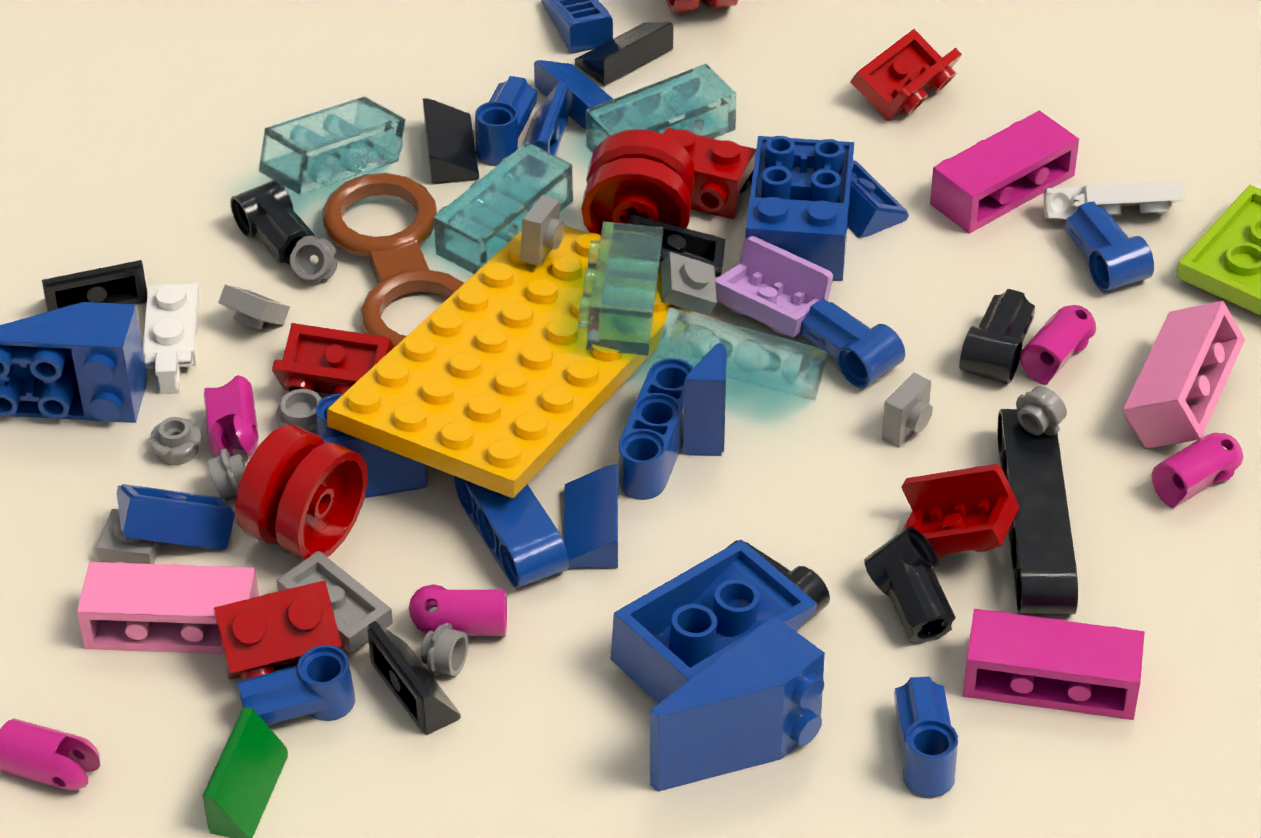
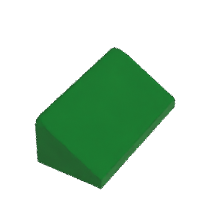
[202,707,288,838]

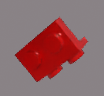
[850,29,962,121]
[663,127,756,219]
[272,323,394,395]
[901,464,1020,558]
[213,580,342,680]

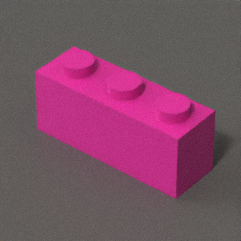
[930,110,1079,234]
[963,609,1145,720]

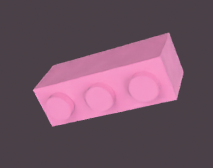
[1123,300,1245,449]
[77,562,259,654]

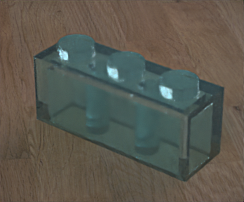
[586,63,736,153]
[259,96,406,195]
[434,142,573,274]
[578,221,664,356]
[656,307,829,400]

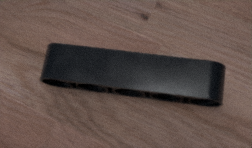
[997,409,1078,614]

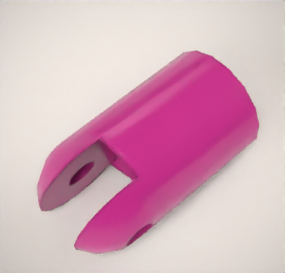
[1020,305,1097,385]
[203,375,259,457]
[1151,432,1244,508]
[409,584,507,636]
[0,718,100,791]

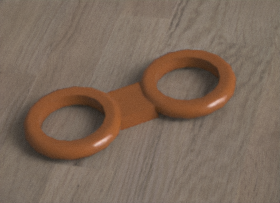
[322,173,464,348]

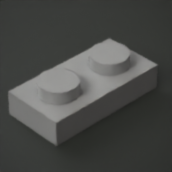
[276,551,393,653]

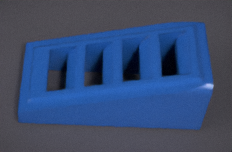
[541,0,613,53]

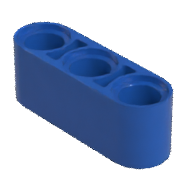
[618,358,693,500]
[454,476,569,589]

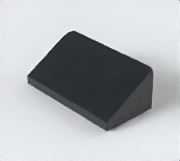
[575,22,674,86]
[423,98,479,183]
[622,214,726,277]
[42,260,147,312]
[367,621,461,735]

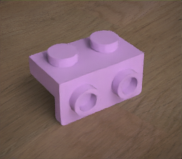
[715,236,833,338]

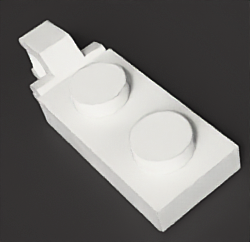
[1043,181,1184,221]
[143,283,200,394]

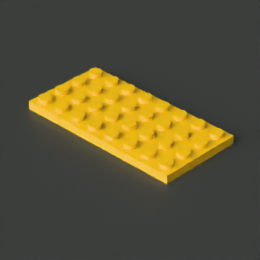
[327,225,692,498]

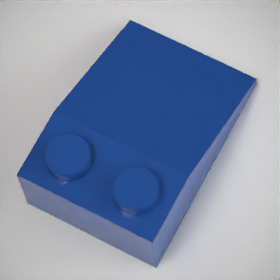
[610,539,817,703]
[650,615,825,792]

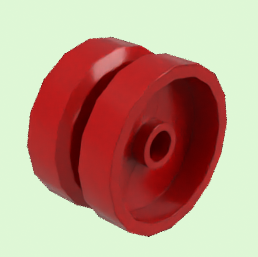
[581,129,695,245]
[235,424,368,561]

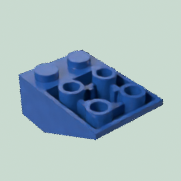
[745,136,854,281]
[0,302,148,423]

